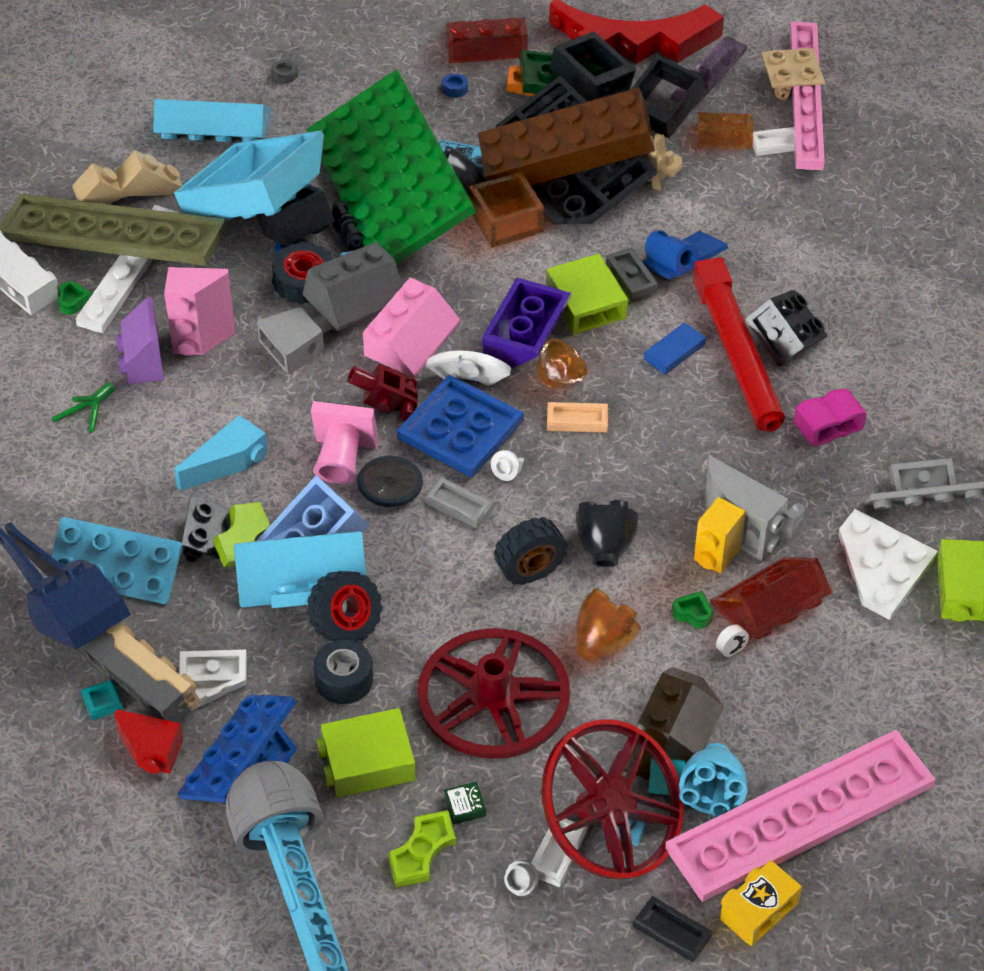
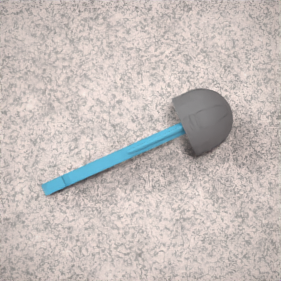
[226,761,348,971]

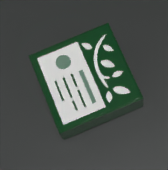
[444,782,486,824]

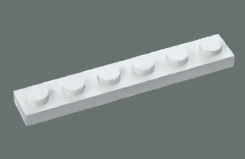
[76,205,180,333]

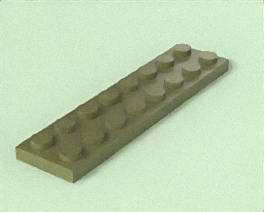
[0,194,228,266]

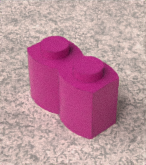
[793,389,867,446]

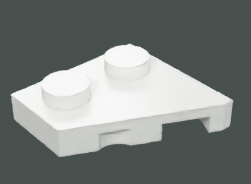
[179,649,247,711]

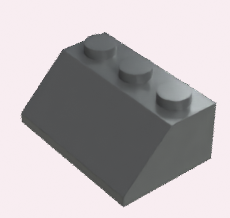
[303,242,403,331]

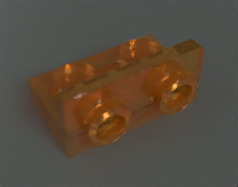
[697,112,754,149]

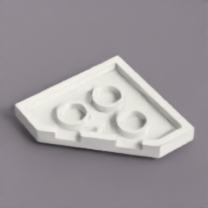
[838,509,938,620]

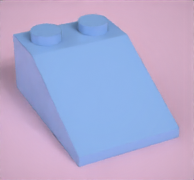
[257,475,370,541]

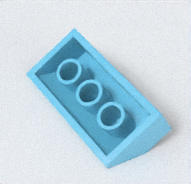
[153,99,271,142]

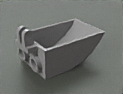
[705,455,805,561]

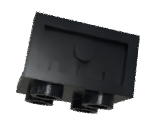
[745,290,828,367]

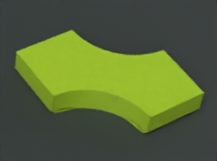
[213,502,270,567]
[388,810,456,888]

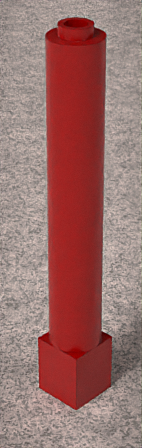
[693,257,785,432]

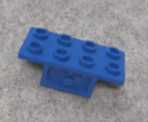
[178,695,297,802]

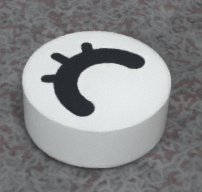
[716,624,749,657]

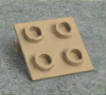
[761,48,825,100]

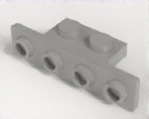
[864,458,984,510]

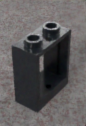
[549,31,636,102]
[631,55,705,138]

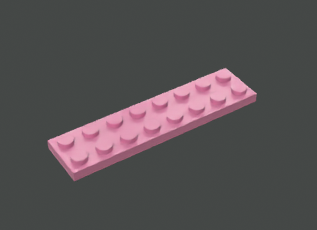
[665,729,936,902]

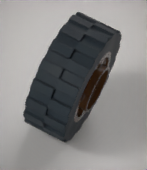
[493,517,568,585]

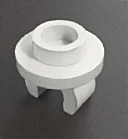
[491,450,524,481]

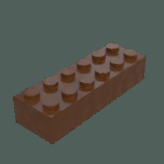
[478,87,655,196]

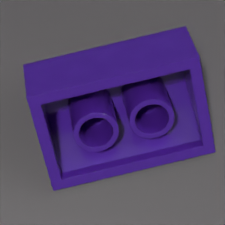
[482,277,571,369]

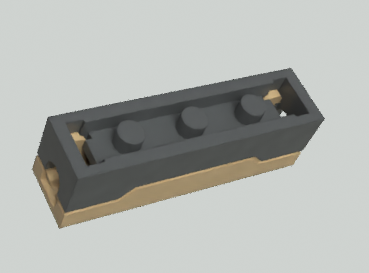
[81,623,201,723]

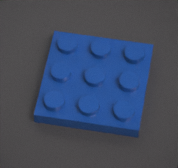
[396,375,524,478]

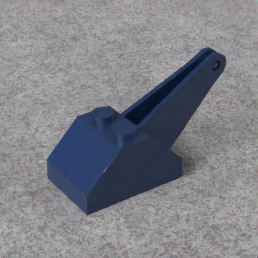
[0,522,131,650]

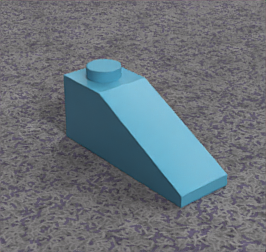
[174,415,268,490]

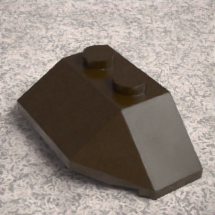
[623,667,723,780]

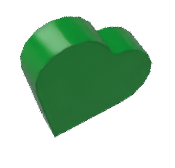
[58,281,93,315]
[671,591,713,628]

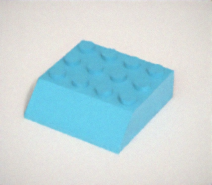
[174,130,324,221]

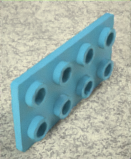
[52,517,182,604]
[234,531,366,608]

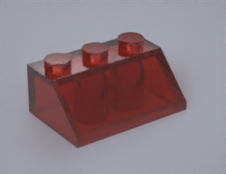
[444,17,528,64]
[710,556,832,639]

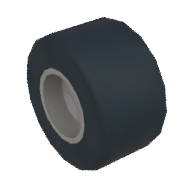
[314,640,373,704]

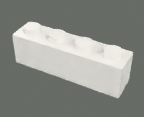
[0,231,59,315]

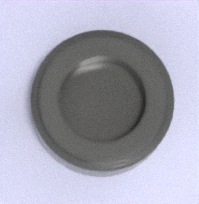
[271,60,298,83]

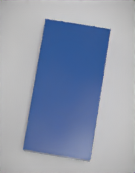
[644,322,706,375]

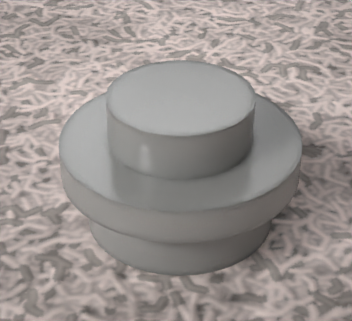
[504,860,539,896]

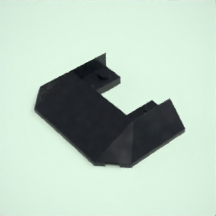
[495,76,658,225]

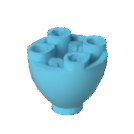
[679,743,748,818]

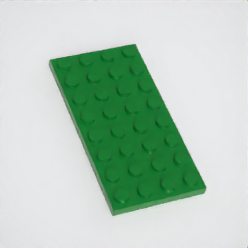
[306,69,477,264]

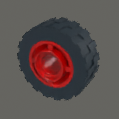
[272,242,334,304]
[307,571,383,642]

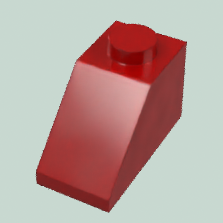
[114,709,183,774]

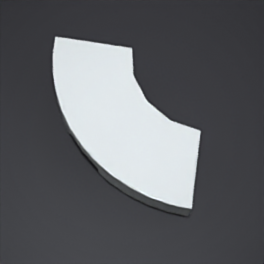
[426,350,511,387]

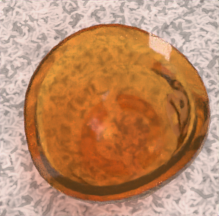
[536,338,587,390]

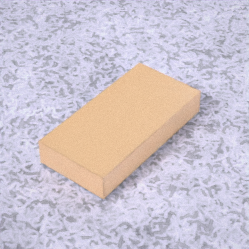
[547,402,608,432]

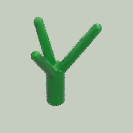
[52,382,115,433]

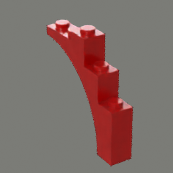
[549,0,724,64]

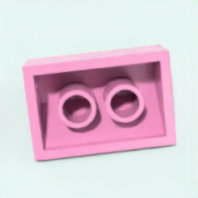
[164,267,235,356]
[363,277,460,378]

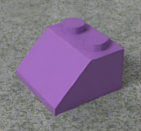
[116,297,164,384]

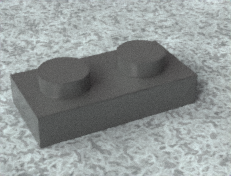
[606,247,658,301]

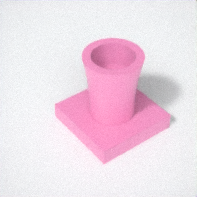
[311,401,378,484]

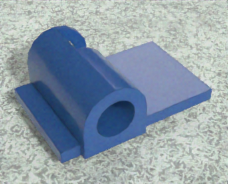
[642,230,728,280]

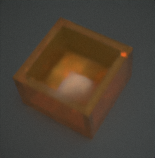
[470,172,544,248]

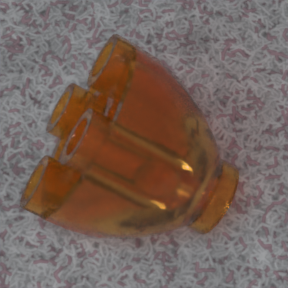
[574,588,641,663]

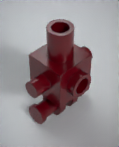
[347,364,418,422]

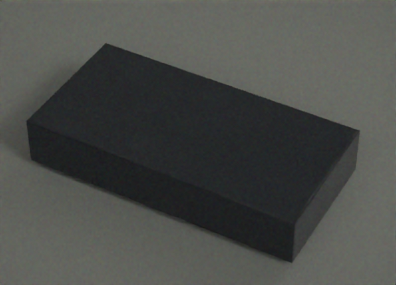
[633,896,713,962]

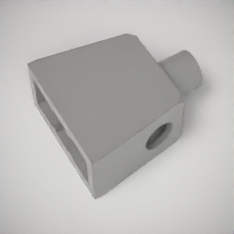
[257,307,332,374]

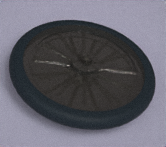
[357,456,423,507]

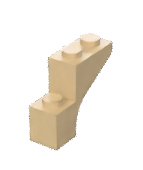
[72,150,183,205]

